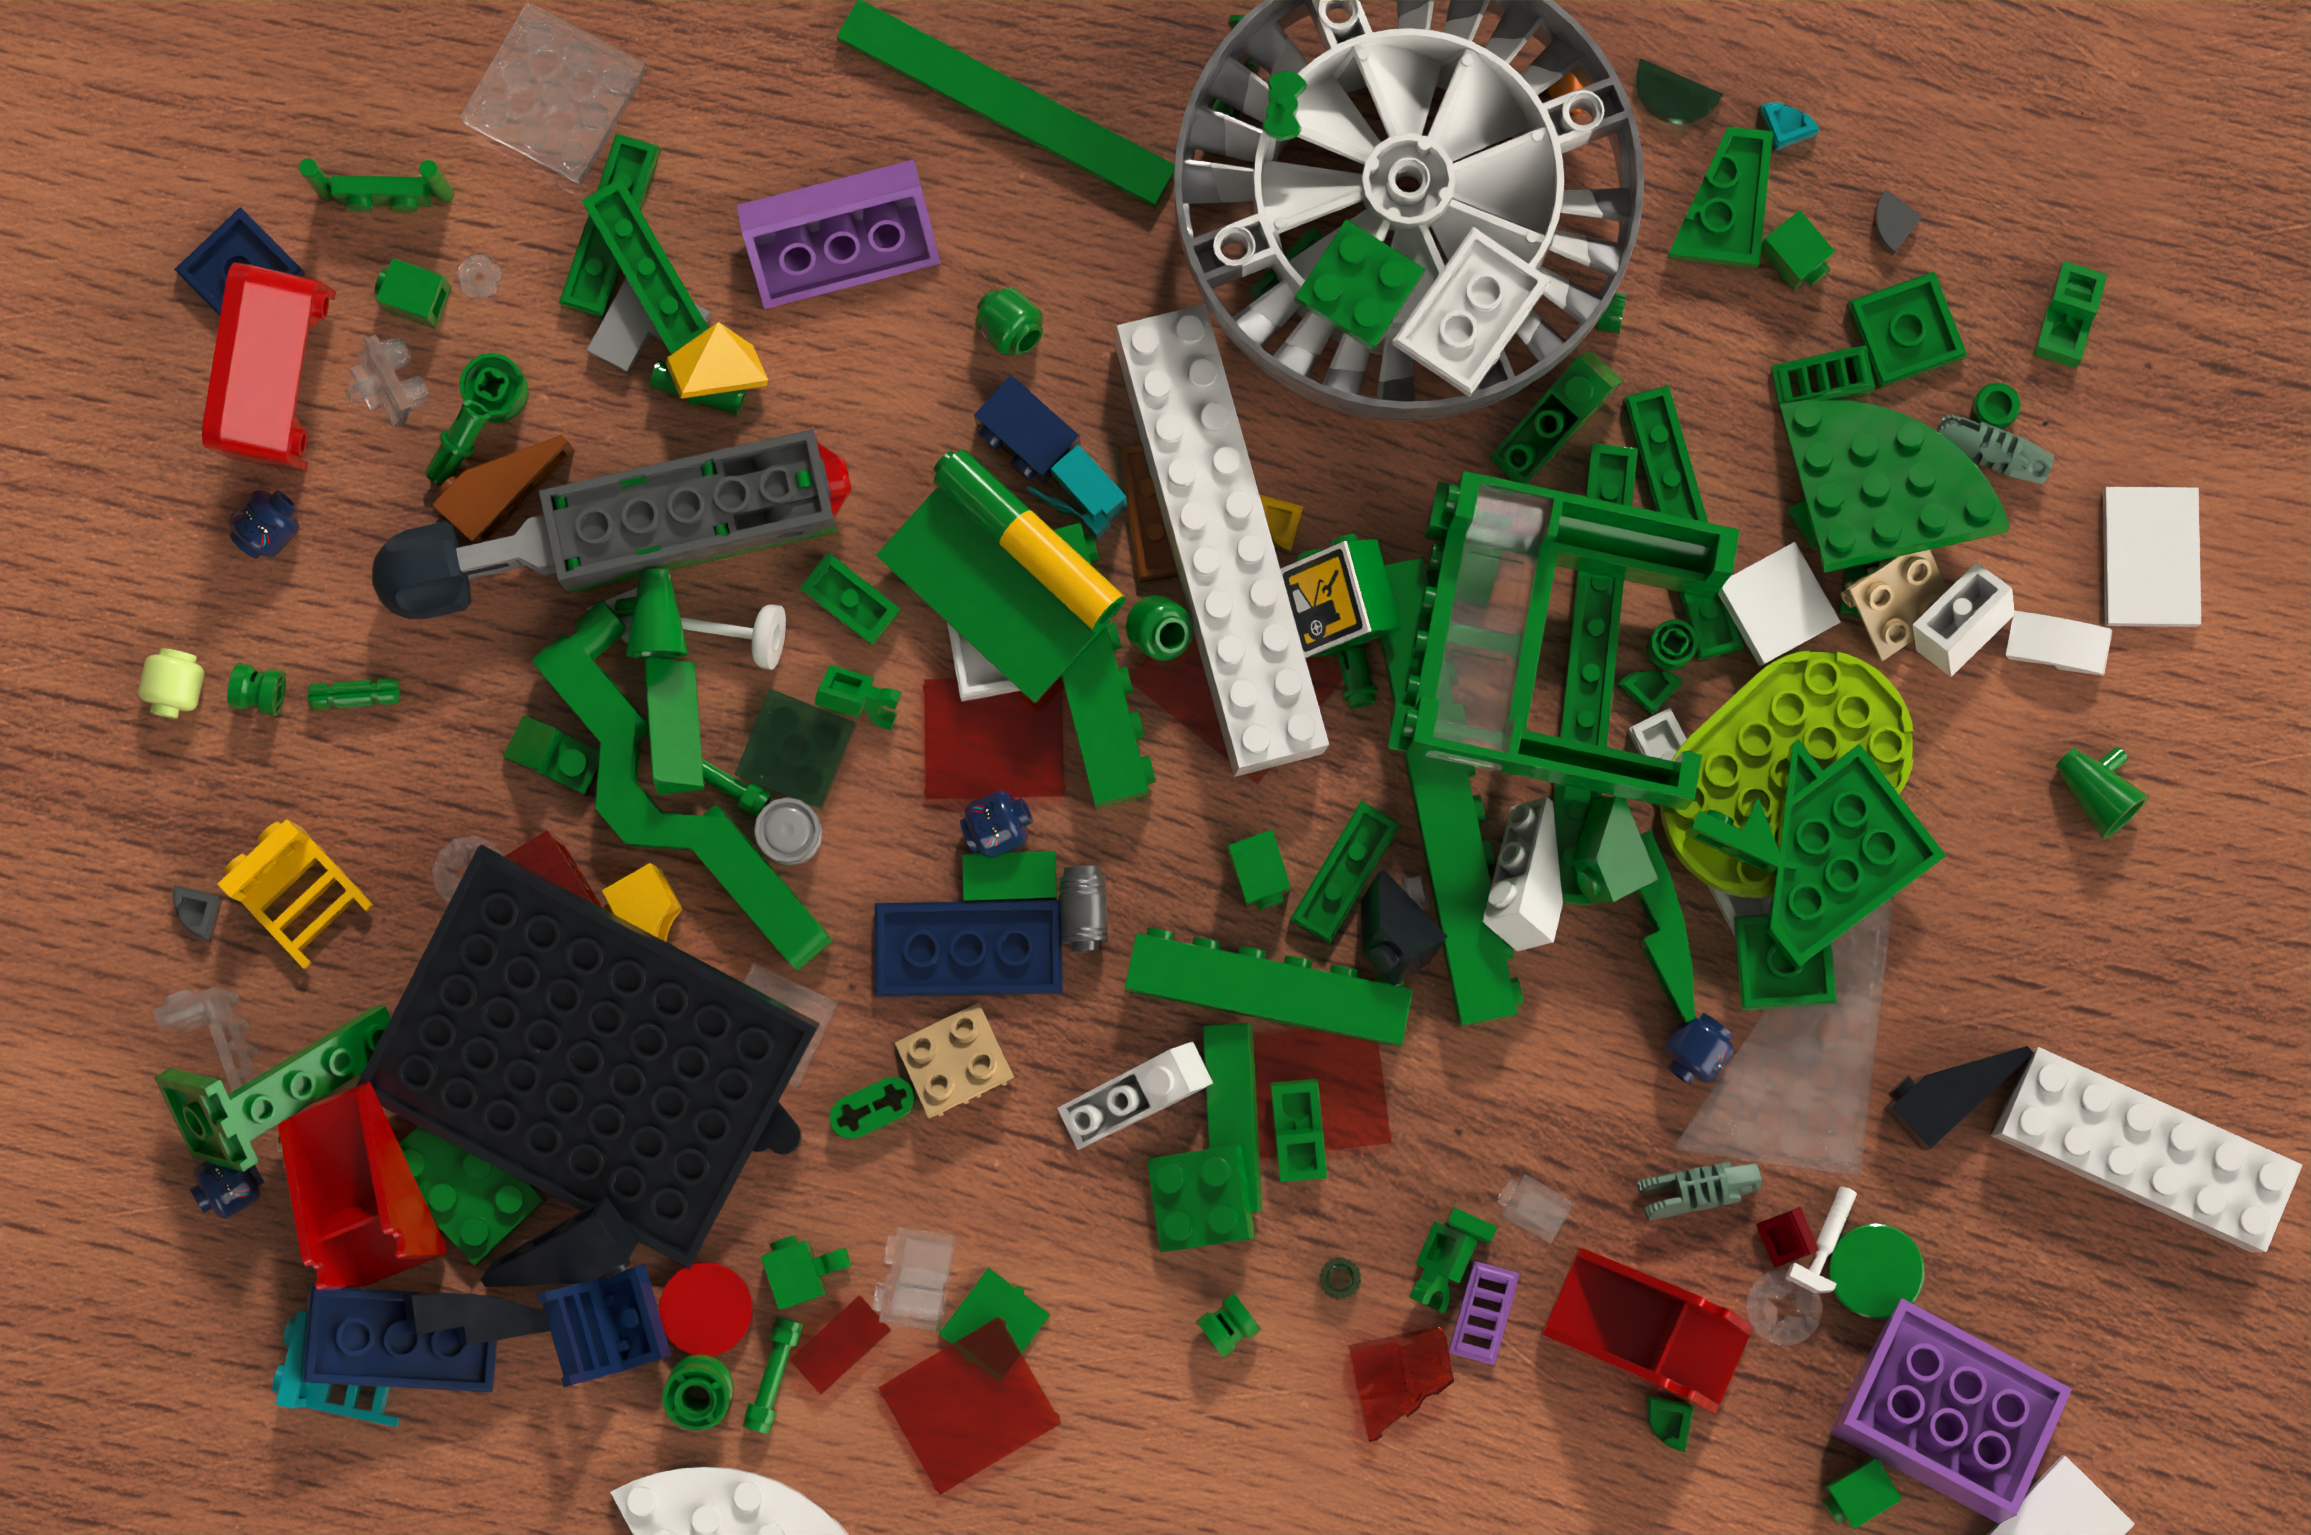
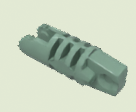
[1938,414,2054,484]
[1636,1162,1762,1221]

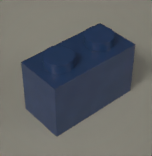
[974,375,1081,485]

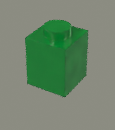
[1761,210,1836,291]
[374,258,452,329]
[1821,1456,1903,1530]

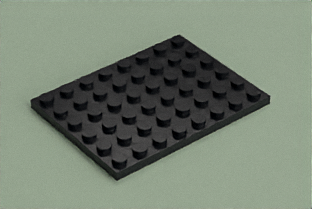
[357,844,820,1268]

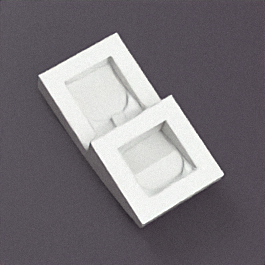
[2006,611,2112,676]

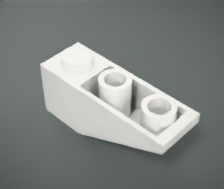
[1483,797,1563,951]
[1057,1041,1213,1150]

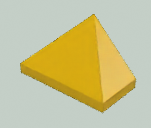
[666,322,768,399]

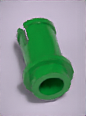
[1336,647,1378,709]

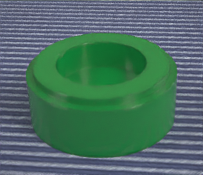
[1972,382,2021,430]

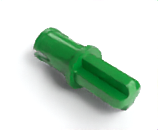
[425,400,490,486]

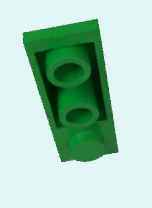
[1489,350,1624,484]

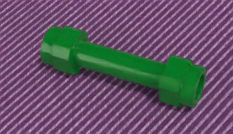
[702,759,773,817]
[742,1316,804,1434]

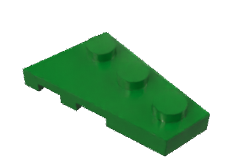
[1666,126,1773,269]

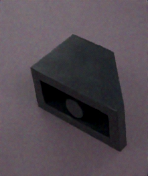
[1361,870,1448,986]

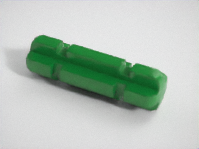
[308,678,401,710]

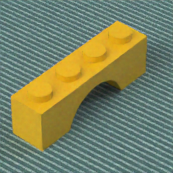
[602,863,683,942]

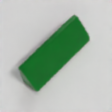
[645,657,705,795]

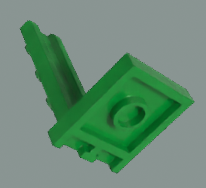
[154,1005,391,1172]

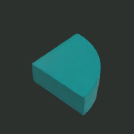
[1758,102,1820,151]

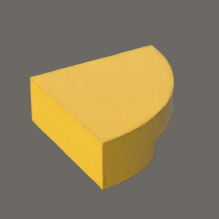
[1259,494,1303,553]

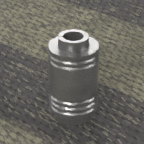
[1059,866,1108,953]

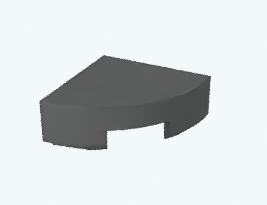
[1875,189,1922,256]
[173,885,223,942]

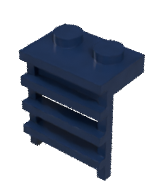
[537,1265,672,1387]

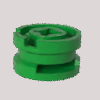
[459,353,529,424]

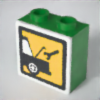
[1280,534,1401,658]

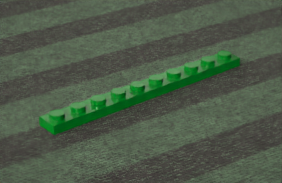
[1553,443,1638,907]

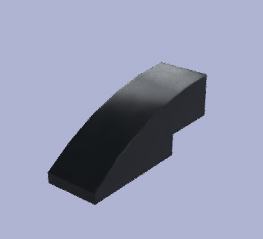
[403,1292,550,1345]

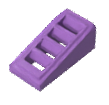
[1448,1261,1520,1366]

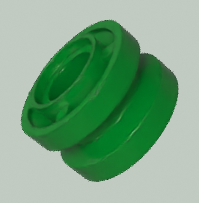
[662,1355,734,1431]

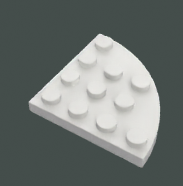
[610,1466,849,1535]

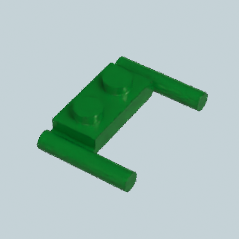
[299,158,454,213]

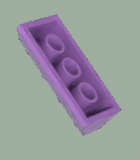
[737,160,941,309]

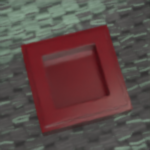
[1756,1206,1819,1268]

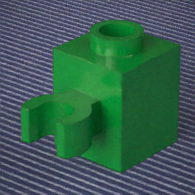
[761,1235,852,1310]

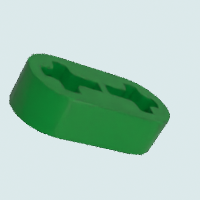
[829,1077,916,1140]

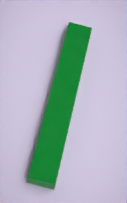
[836,0,1175,208]

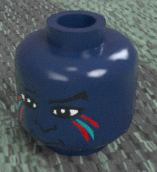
[229,490,299,559]
[960,789,1033,858]
[1664,1013,1734,1085]
[189,1162,265,1219]

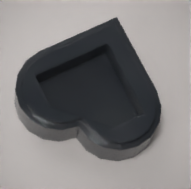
[752,1102,802,1155]

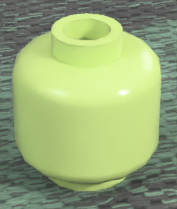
[138,648,205,719]

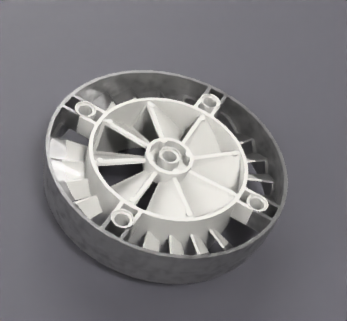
[1174,0,1644,421]

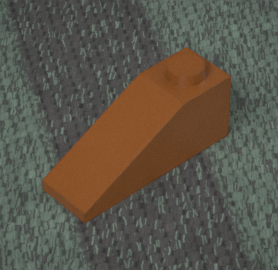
[432,435,575,544]

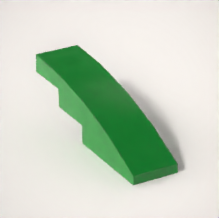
[1634,829,1695,1023]

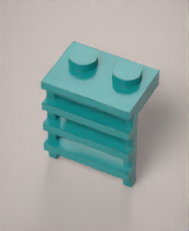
[272,1310,400,1427]

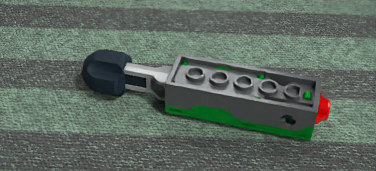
[372,429,852,619]

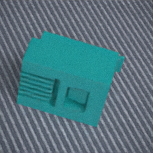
[1027,444,1127,540]

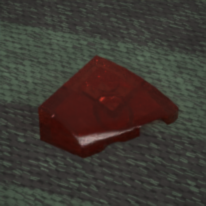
[1348,1326,1454,1442]

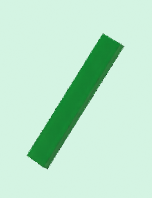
[1623,385,1744,662]

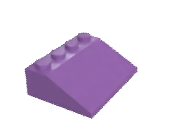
[1829,1298,2072,1524]

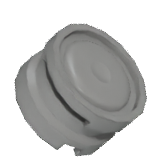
[754,797,823,866]

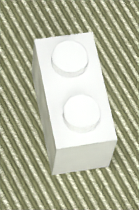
[1913,562,2015,677]

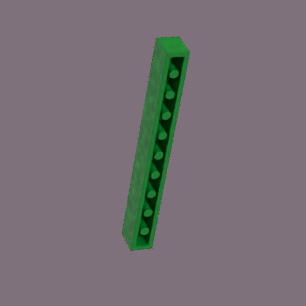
[1379,558,1523,1028]

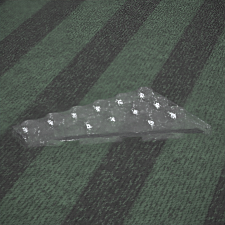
[1676,897,1893,1176]

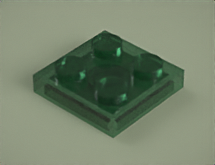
[735,689,857,810]

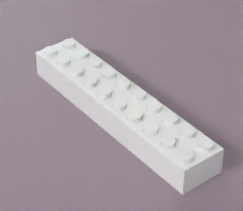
[1113,304,1329,777]

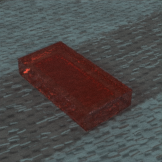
[789,1295,892,1395]

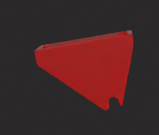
[278,1081,447,1290]
[1541,1248,1754,1414]

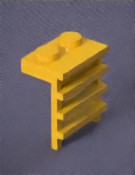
[217,819,374,970]

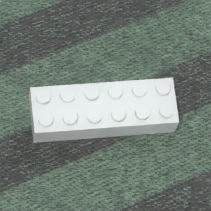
[1991,1047,2302,1253]

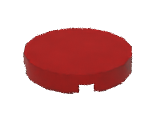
[659,1263,754,1356]

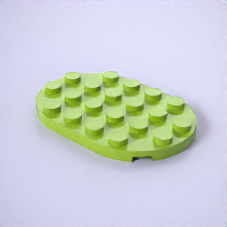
[1660,650,1914,898]

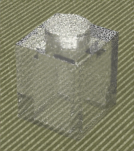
[1496,1174,1574,1245]

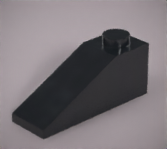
[1884,1046,2034,1150]
[480,1197,638,1287]

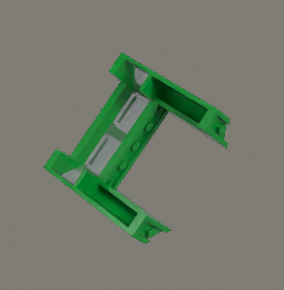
[1388,471,1740,810]

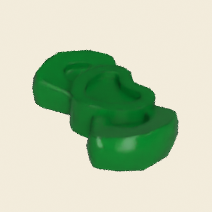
[1262,70,1307,142]

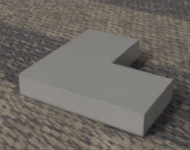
[587,278,712,374]

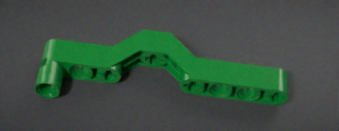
[531,599,833,971]

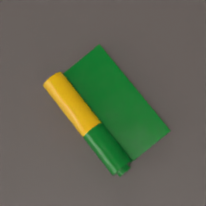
[876,449,1126,703]

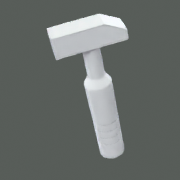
[1785,1186,1857,1293]

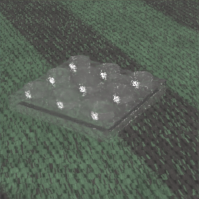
[459,1,648,185]

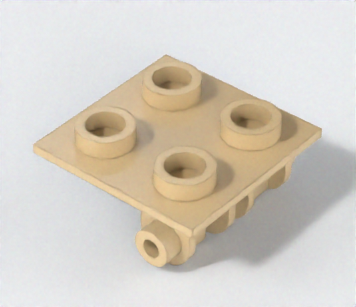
[1841,550,1947,661]
[895,1002,1014,1118]

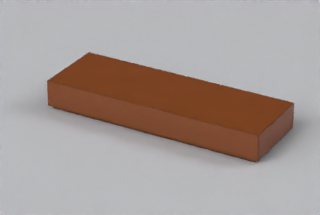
[1118,443,1178,582]

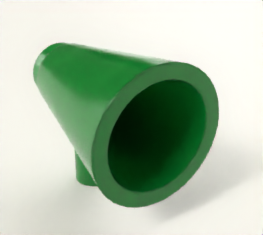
[615,569,689,659]
[2055,747,2149,840]

